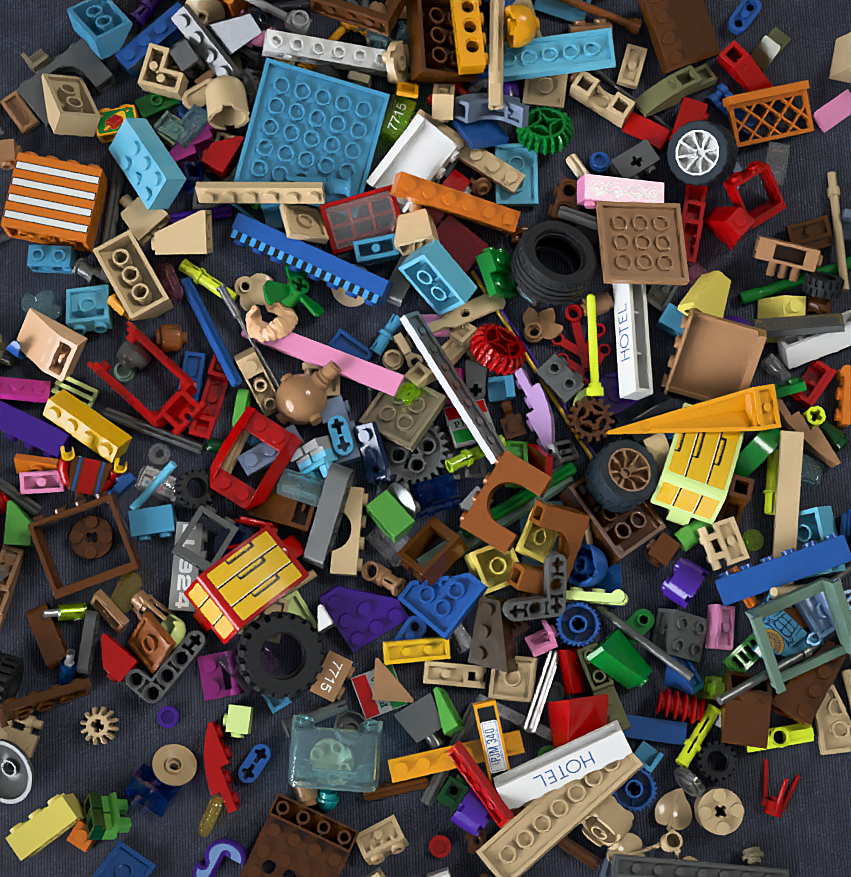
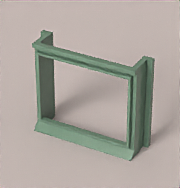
[745,577,851,694]

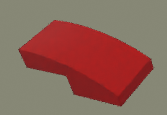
[622,112,671,151]

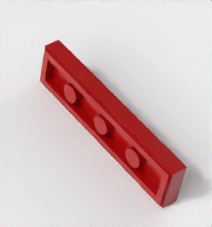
[447,741,515,828]

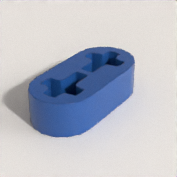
[238,744,272,783]

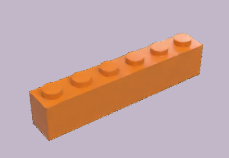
[390,171,521,234]

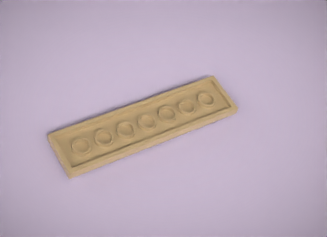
[476,753,644,877]

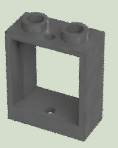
[171,505,239,572]

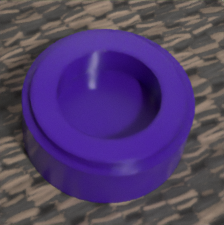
[157,706,180,728]

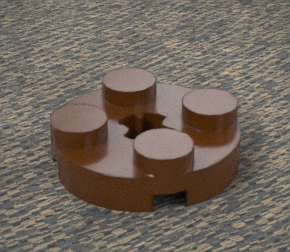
[69,515,115,559]

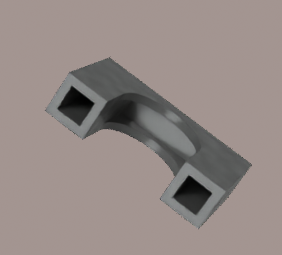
[16,39,117,133]

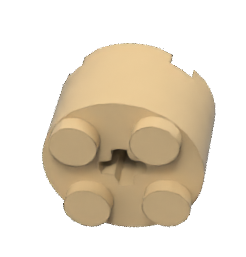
[694,787,744,835]
[580,795,634,850]

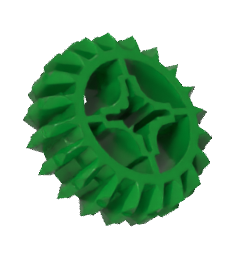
[516,105,573,156]

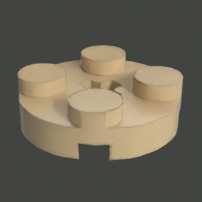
[382,40,410,84]

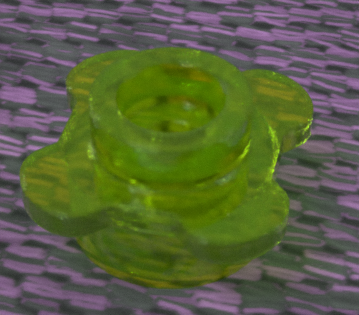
[396,382,421,406]

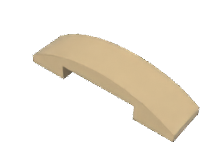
[404,323,477,388]

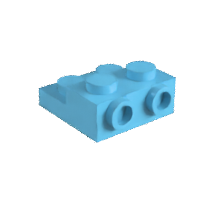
[66,284,113,335]

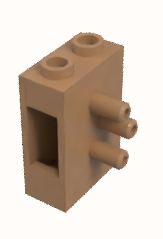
[753,234,823,282]

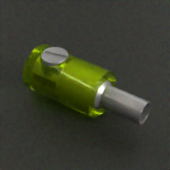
[42,602,87,621]

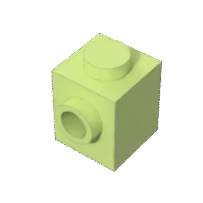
[223,704,254,738]

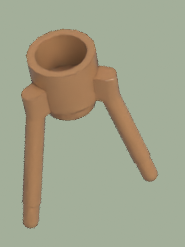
[131,590,176,621]

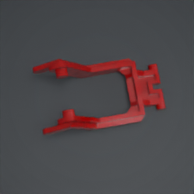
[87,320,207,437]

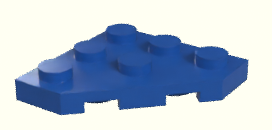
[397,573,489,640]

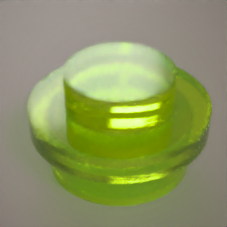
[742,529,764,551]

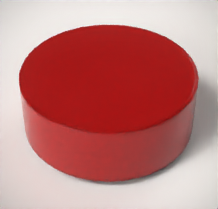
[429,834,451,858]

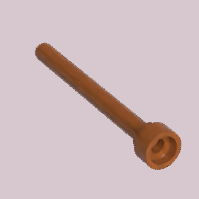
[557,0,643,35]

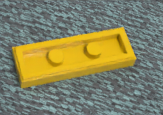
[382,636,451,665]

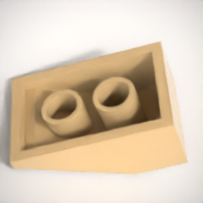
[41,73,101,137]

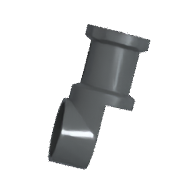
[72,257,112,286]

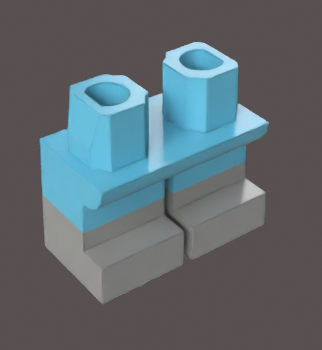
[291,435,338,486]

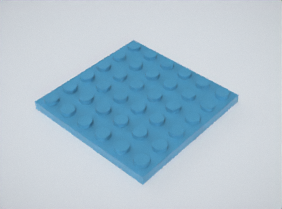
[234,58,390,218]

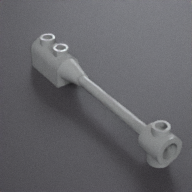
[246,0,313,36]

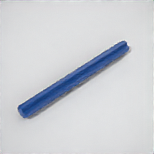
[180,277,242,387]

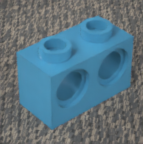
[27,245,77,274]

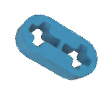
[328,415,354,457]

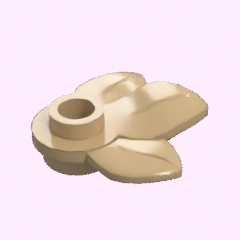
[234,273,273,312]

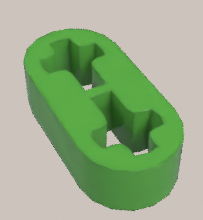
[232,388,252,427]

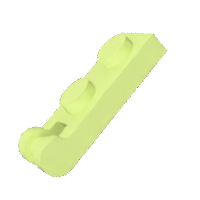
[566,587,629,606]

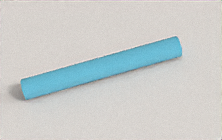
[130,460,177,510]

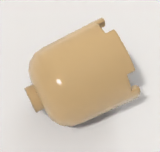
[205,75,250,130]

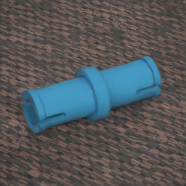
[369,314,402,356]

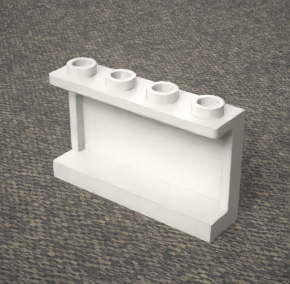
[366,114,461,213]

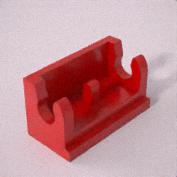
[788,360,837,409]

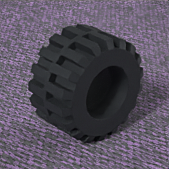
[0,651,24,705]

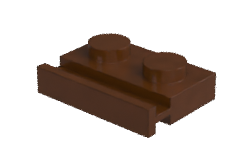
[784,215,834,249]

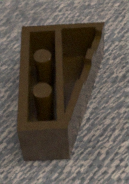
[468,595,518,673]

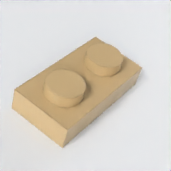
[616,44,648,90]

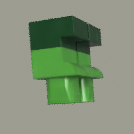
[84,791,132,840]

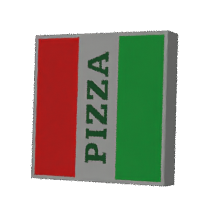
[442,399,497,448]
[350,664,407,720]

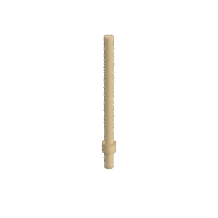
[827,171,850,292]

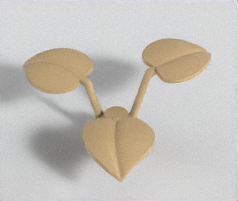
[606,788,698,864]

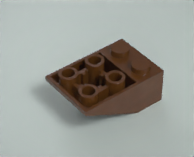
[248,474,322,534]
[720,670,772,749]

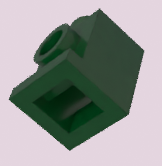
[436,774,469,811]

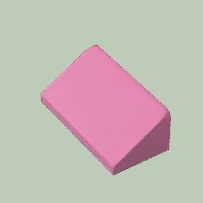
[812,89,851,133]
[19,470,67,494]
[705,604,735,650]

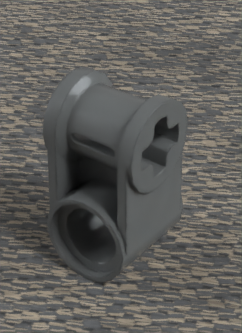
[465,359,488,400]

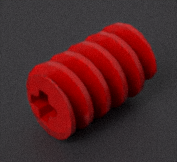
[655,688,706,725]

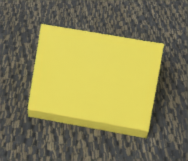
[515,508,558,564]

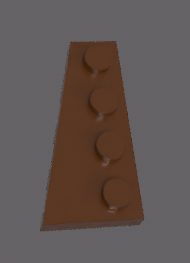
[771,640,848,728]
[0,678,92,728]

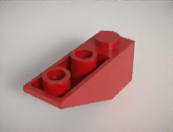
[717,40,773,105]

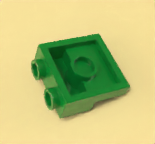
[476,247,517,299]

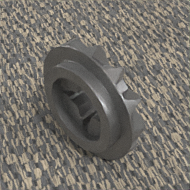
[674,766,705,798]

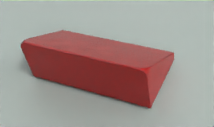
[558,647,586,695]

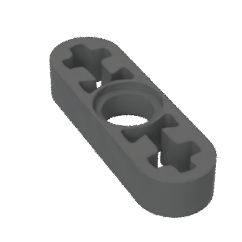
[77,610,101,675]

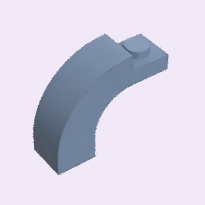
[453,93,529,128]

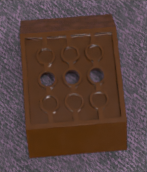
[239,793,359,877]

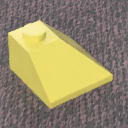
[757,295,806,343]

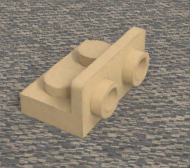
[356,814,409,866]

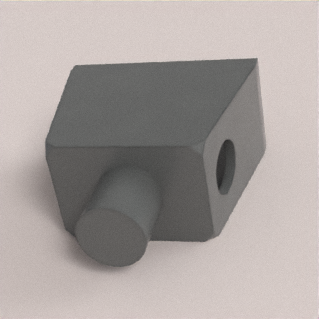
[394,693,443,750]

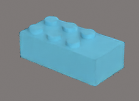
[108,118,187,210]

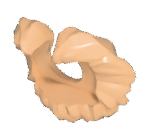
[245,300,298,343]

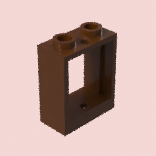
[397,516,468,586]

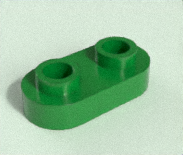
[621,609,654,645]

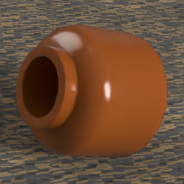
[155,324,187,352]

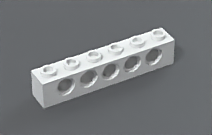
[262,29,388,77]

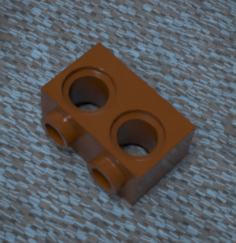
[547,177,581,227]

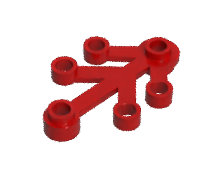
[551,304,611,386]

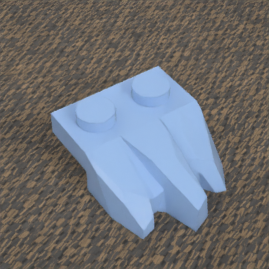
[794,578,851,640]

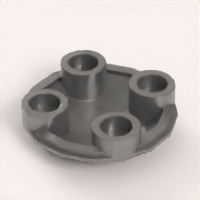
[387,481,421,519]

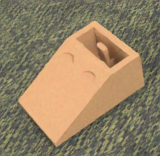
[17,308,88,381]

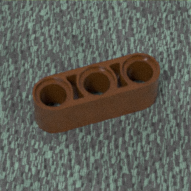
[26,602,68,670]

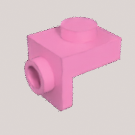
[524,619,558,658]

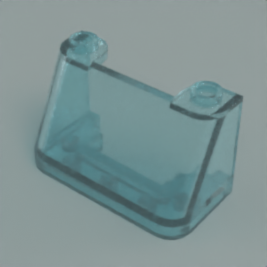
[288,714,383,792]

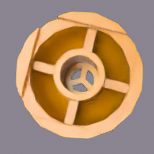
[504,5,540,48]

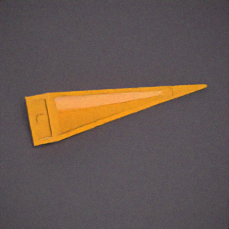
[605,384,781,434]

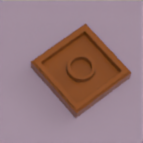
[127,612,176,674]

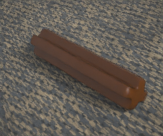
[363,775,429,802]

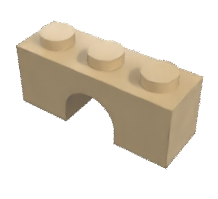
[569,71,636,128]

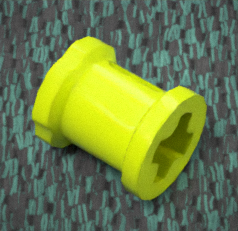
[802,406,826,429]

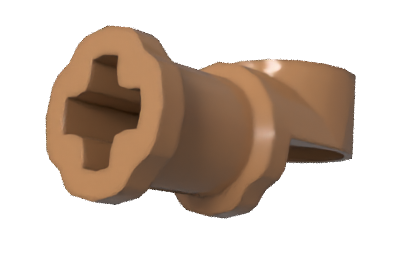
[361,561,406,596]

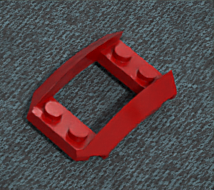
[210,406,303,511]

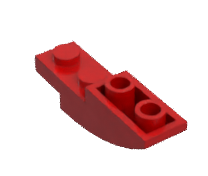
[204,721,241,814]

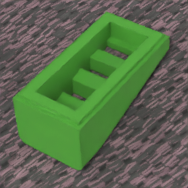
[722,631,760,672]
[433,687,465,737]

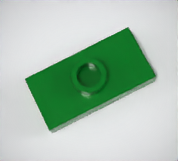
[135,93,179,120]

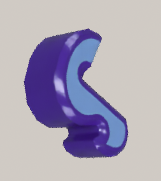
[193,837,248,877]

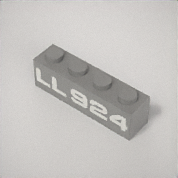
[168,522,209,612]

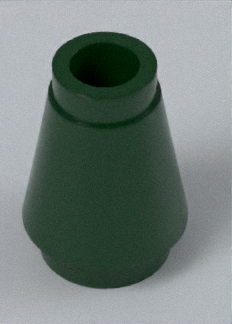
[819,420,850,453]

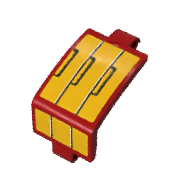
[184,525,309,644]

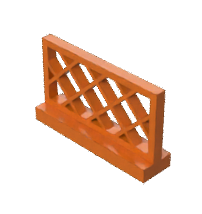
[722,80,814,147]

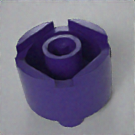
[661,557,709,609]
[450,787,491,837]

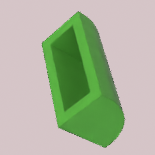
[366,490,415,544]

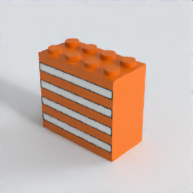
[0,151,109,253]

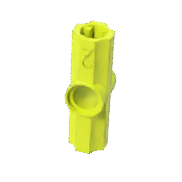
[744,723,814,753]

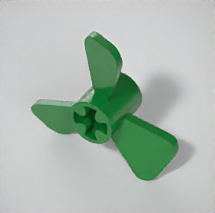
[263,264,325,317]

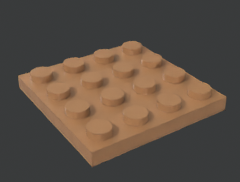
[596,201,690,285]

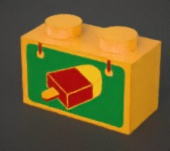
[96,104,139,144]

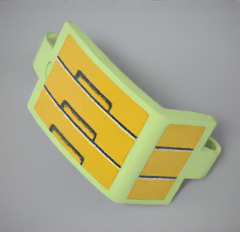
[650,400,745,526]

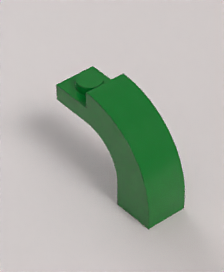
[733,428,780,477]

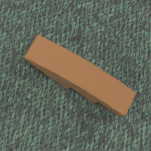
[777,398,841,468]
[0,544,25,630]

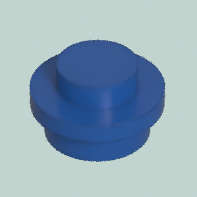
[589,152,610,173]

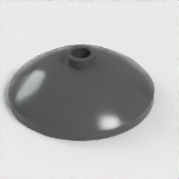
[0,739,35,804]

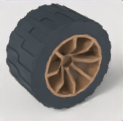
[585,439,660,513]

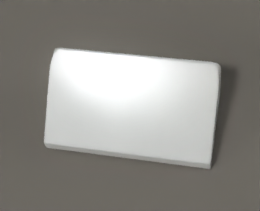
[318,604,335,634]

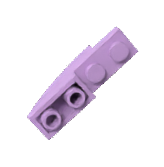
[514,368,555,453]

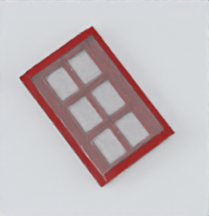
[319,184,401,255]

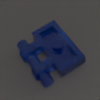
[410,473,461,517]

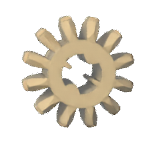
[80,707,119,745]

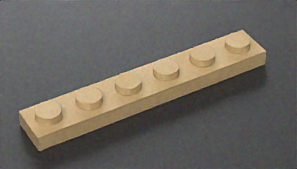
[408,109,526,195]
[195,182,326,204]

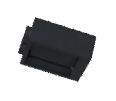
[613,390,678,442]

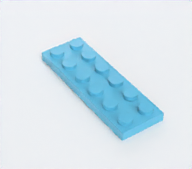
[486,28,616,82]

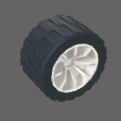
[667,120,739,186]

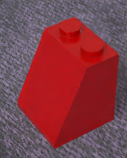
[547,694,609,749]

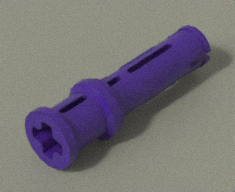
[128,0,162,28]

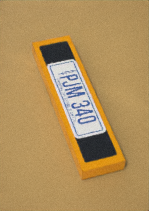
[473,698,510,791]

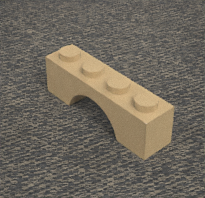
[330,487,368,577]

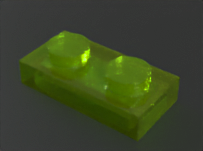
[703,676,725,700]

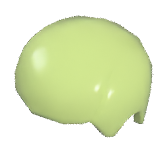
[161,614,186,649]

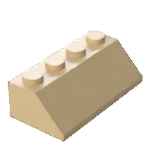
[93,229,174,321]

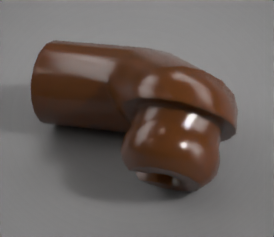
[509,225,530,245]

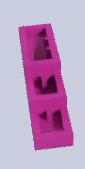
[169,122,231,168]

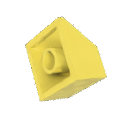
[463,545,519,596]

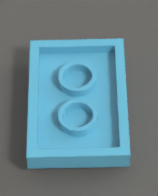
[495,143,538,207]

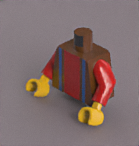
[57,446,128,504]

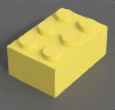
[6,793,85,861]

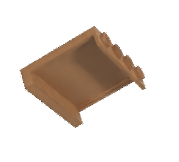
[661,309,767,401]

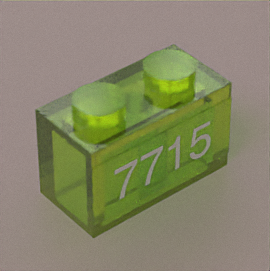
[378,94,417,144]

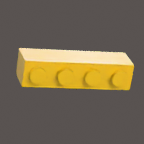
[43,389,132,463]

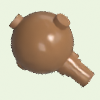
[276,360,342,426]

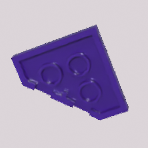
[318,585,409,653]

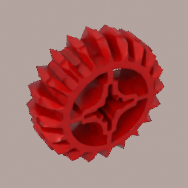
[470,323,527,376]

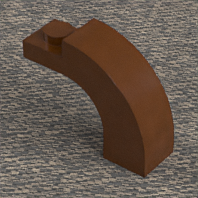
[712,474,755,549]

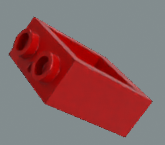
[723,160,787,230]

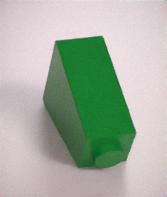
[586,628,652,690]

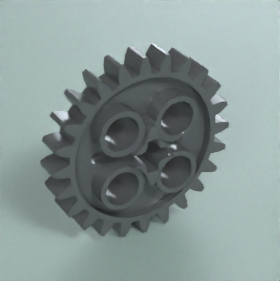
[383,423,450,488]

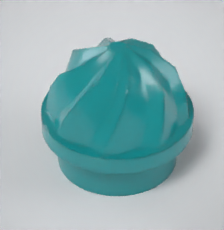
[316,788,339,811]

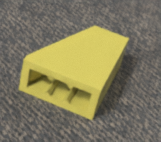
[677,271,731,318]

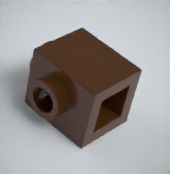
[645,532,681,568]

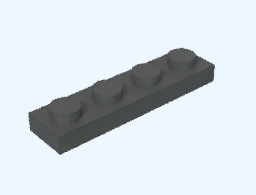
[171,4,241,77]

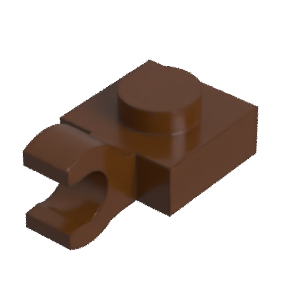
[499,400,527,441]

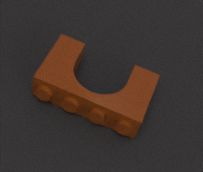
[460,450,554,555]
[507,499,590,597]

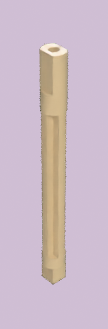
[488,0,505,110]

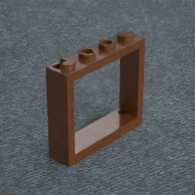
[310,0,408,37]
[28,491,142,599]

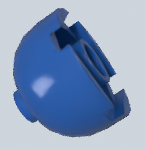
[568,543,608,588]

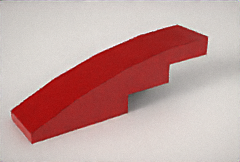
[681,184,708,263]

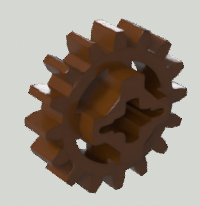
[567,396,615,444]

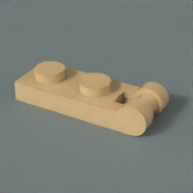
[423,661,487,689]

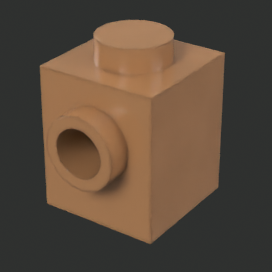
[0,139,23,170]

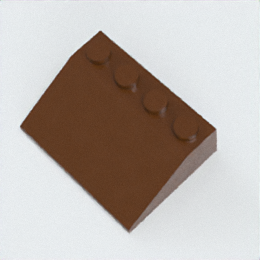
[406,0,478,84]
[638,0,721,75]
[559,476,667,567]

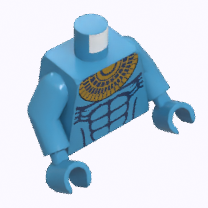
[752,592,823,659]

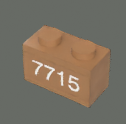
[309,650,355,702]

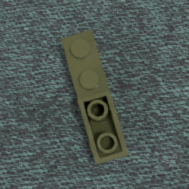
[634,64,718,118]
[576,643,631,731]

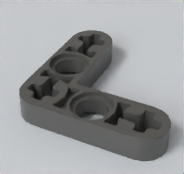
[502,551,567,621]

